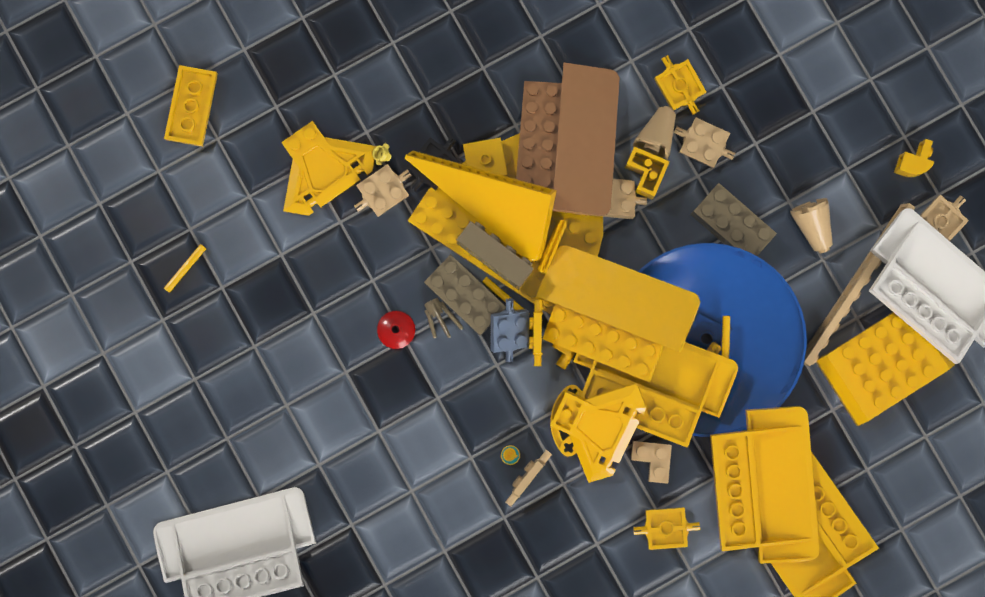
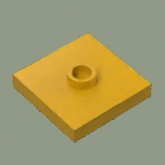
[463,137,507,176]

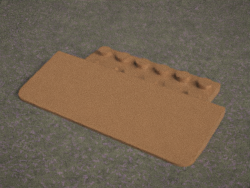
[516,63,620,216]

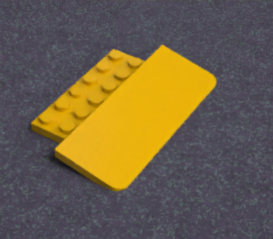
[536,245,700,382]
[573,342,738,448]
[710,406,819,564]
[771,451,879,597]

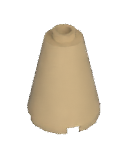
[633,106,676,160]
[790,198,833,253]

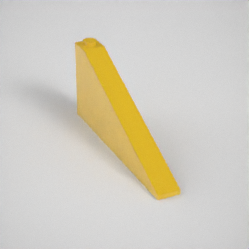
[405,151,557,261]

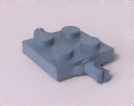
[491,298,529,362]

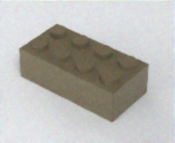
[690,183,777,256]
[456,221,533,290]
[424,254,506,336]

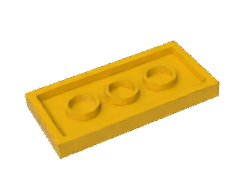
[164,65,218,147]

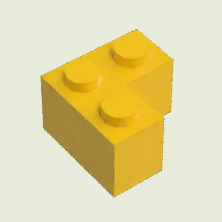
[625,146,670,200]

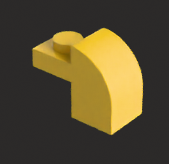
[894,139,934,177]

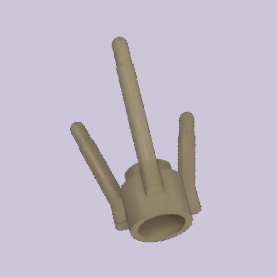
[424,298,463,338]

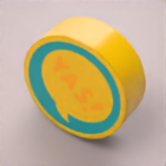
[501,445,520,465]

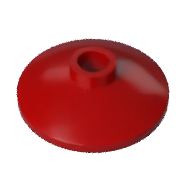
[377,311,415,349]

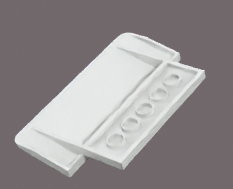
[869,208,985,364]
[153,487,316,597]

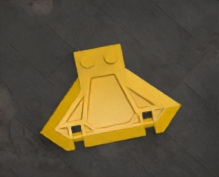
[281,121,376,216]
[550,383,646,483]

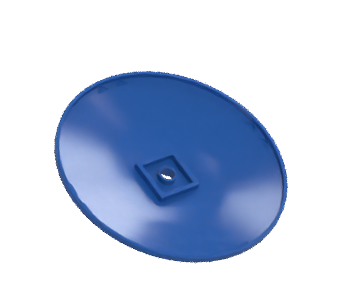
[638,243,807,437]

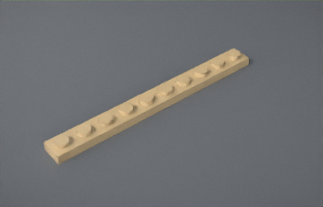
[804,203,915,366]

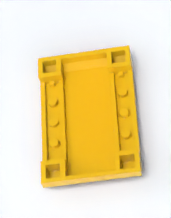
[816,312,955,426]

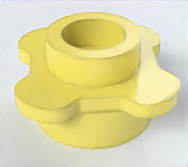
[372,143,391,165]

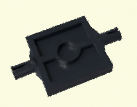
[406,137,460,192]

